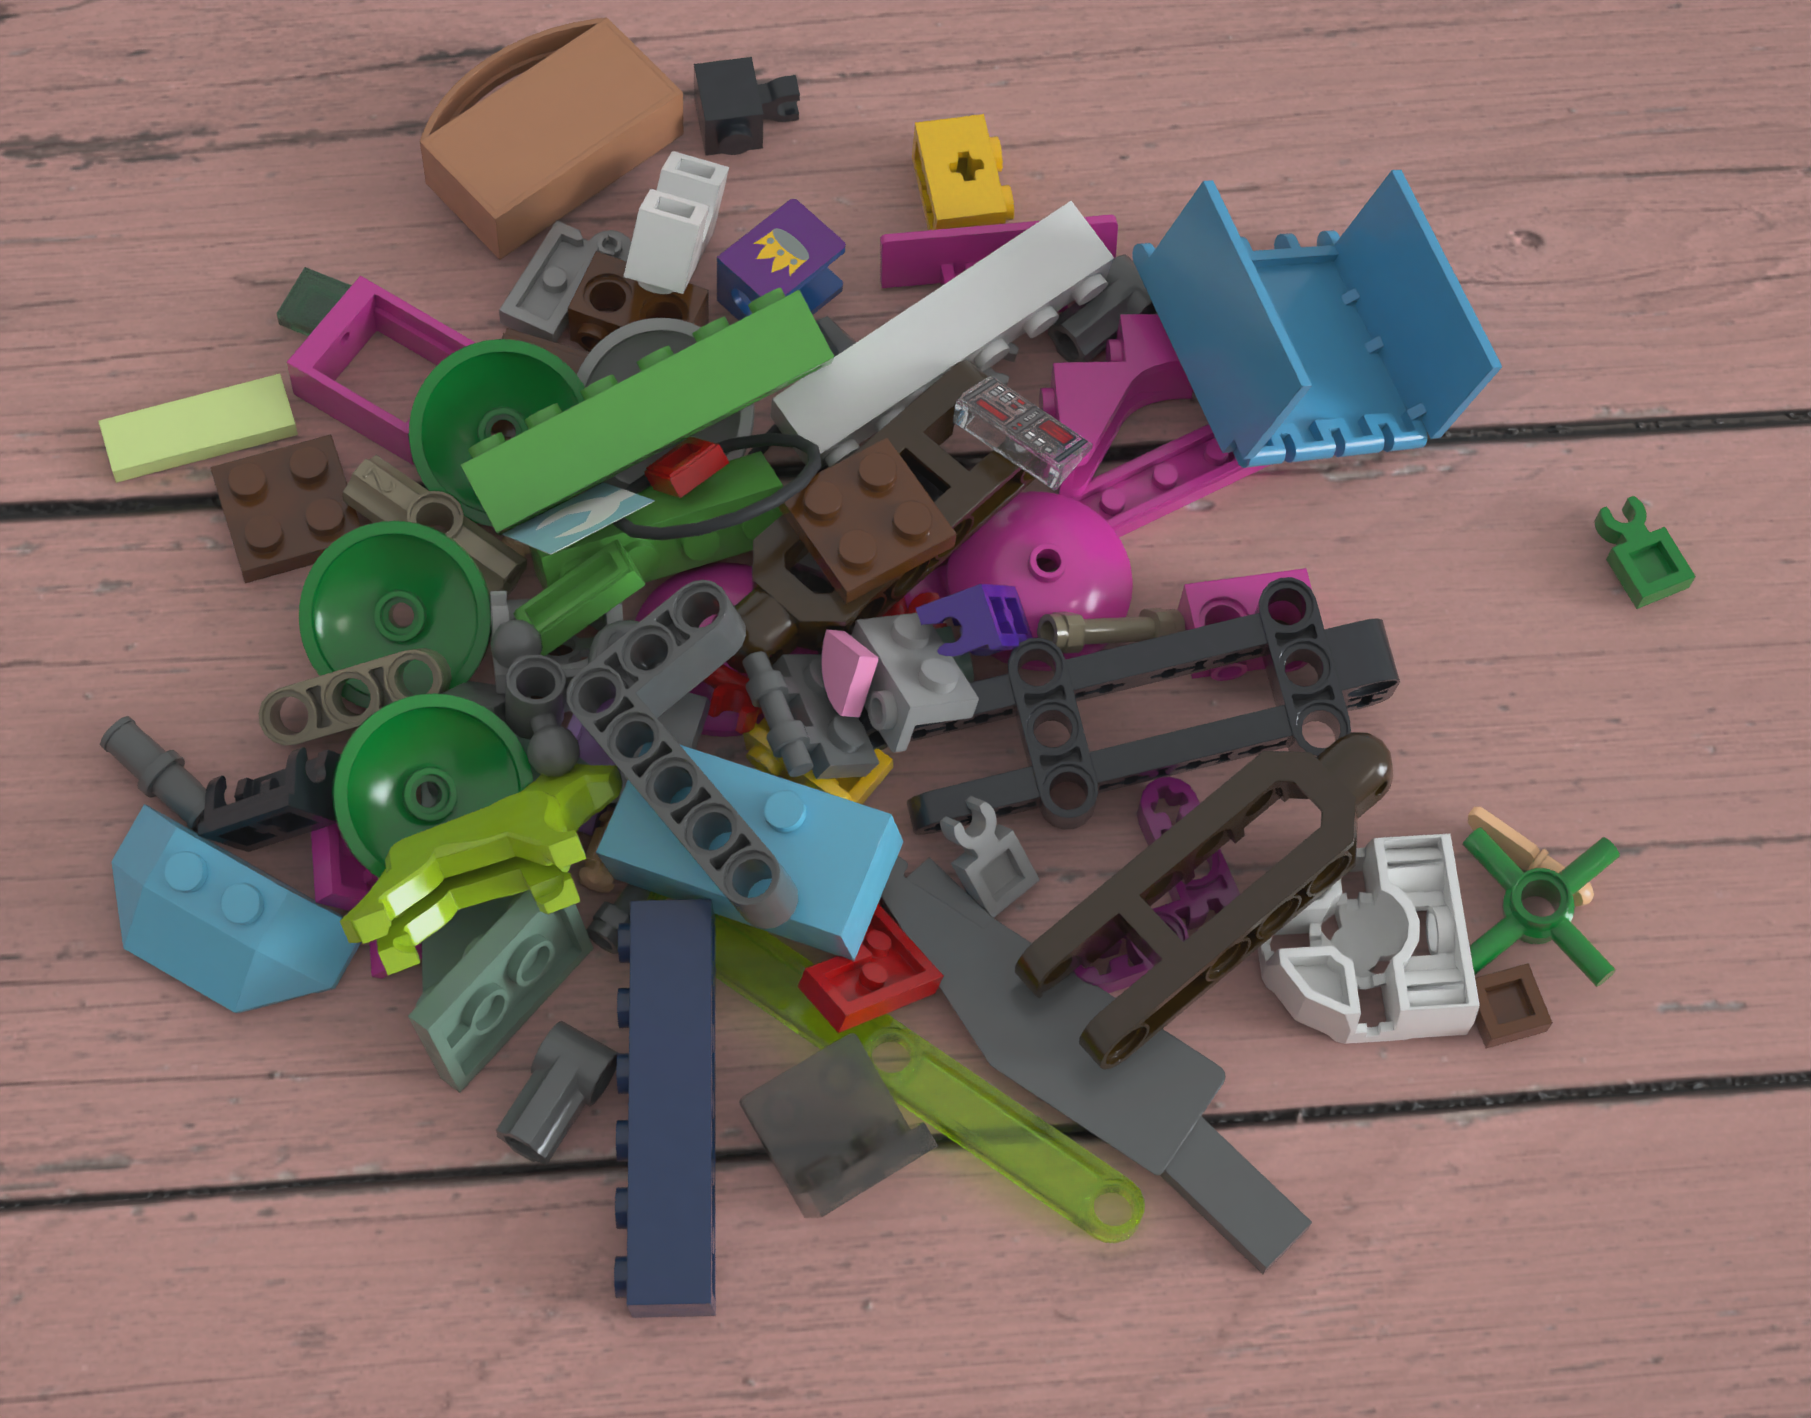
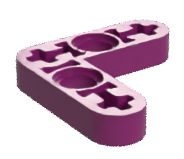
[1074,776,1240,993]

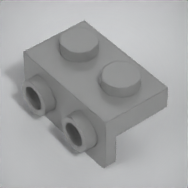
[851,613,979,753]

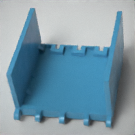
[1132,170,1502,468]

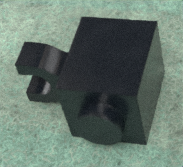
[694,57,800,156]

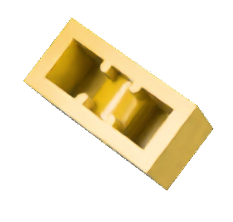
[912,114,1014,230]

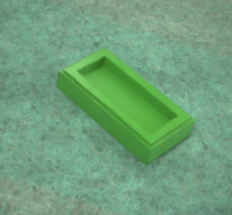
[513,540,646,656]

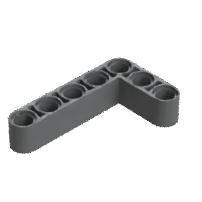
[567,580,798,929]

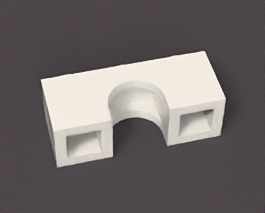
[623,151,729,294]

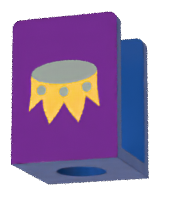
[717,199,846,320]

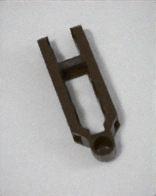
[726,360,1061,674]
[1015,732,1393,1070]

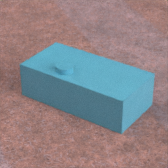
[596,742,904,961]

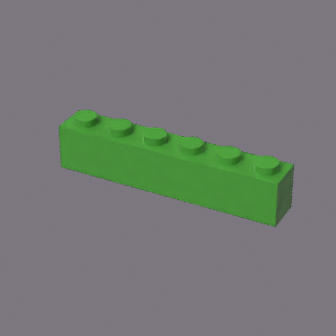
[461,288,834,535]

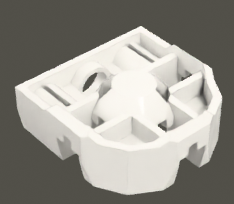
[1258,834,1480,1044]

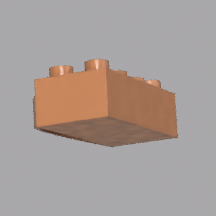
[420,17,684,260]

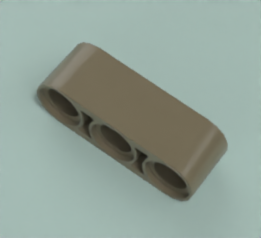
[258,648,452,746]

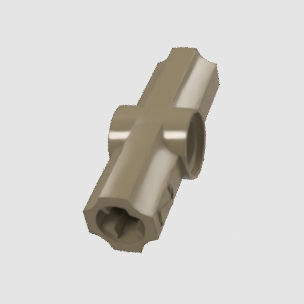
[342,455,527,597]

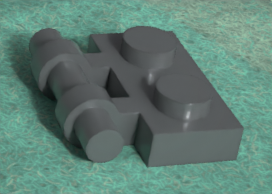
[742,651,879,779]

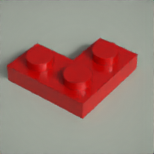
[797,904,944,1033]

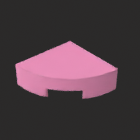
[821,630,879,717]

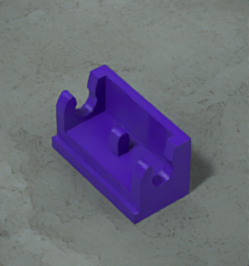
[916,584,1033,656]

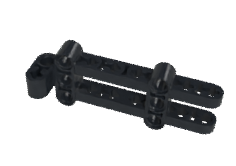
[906,577,1400,835]

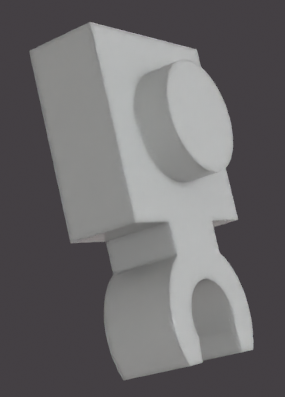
[940,796,1040,918]

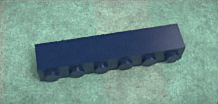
[614,899,716,1318]

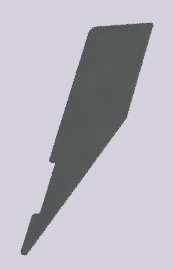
[881,856,1226,1175]

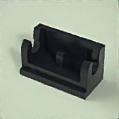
[198,747,340,852]

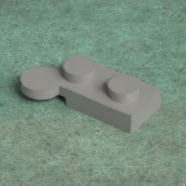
[499,220,631,343]

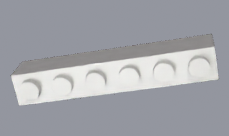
[770,201,1114,471]

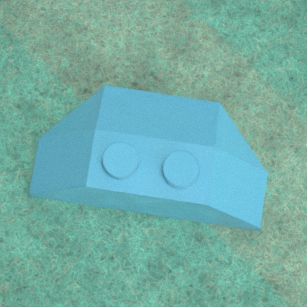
[111,804,361,1013]

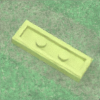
[98,373,298,483]

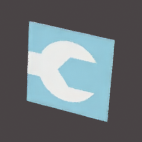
[502,482,655,555]

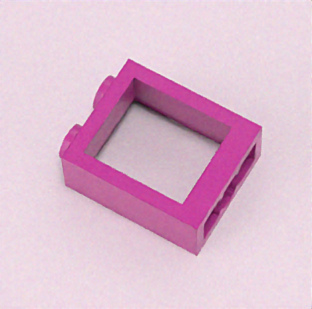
[286,275,476,465]

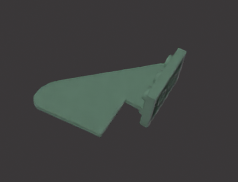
[408,735,594,1093]

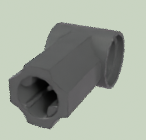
[1048,254,1157,362]
[496,1021,618,1165]

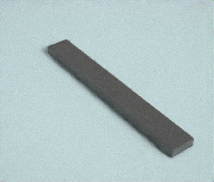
[882,857,1312,1274]

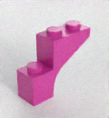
[1039,314,1193,497]

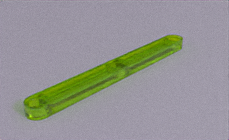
[647,892,1145,1243]

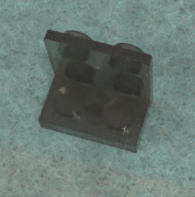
[739,1033,938,1218]

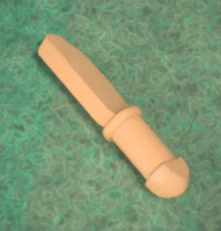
[1468,807,1594,906]

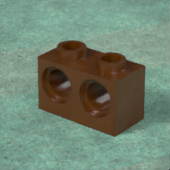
[568,251,709,352]

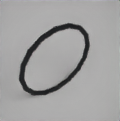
[613,433,821,541]

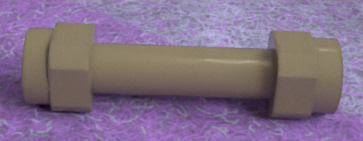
[1037,608,1185,653]

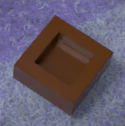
[1475,963,1553,1049]

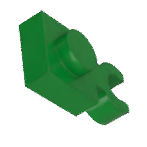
[1594,496,1696,609]

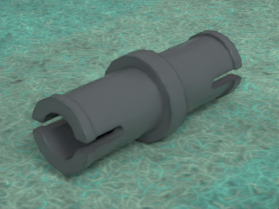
[100,716,206,832]

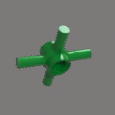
[1462,827,1620,987]

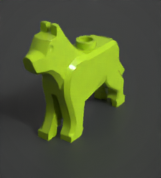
[340,763,623,975]

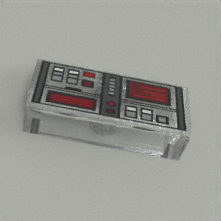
[953,376,1093,491]

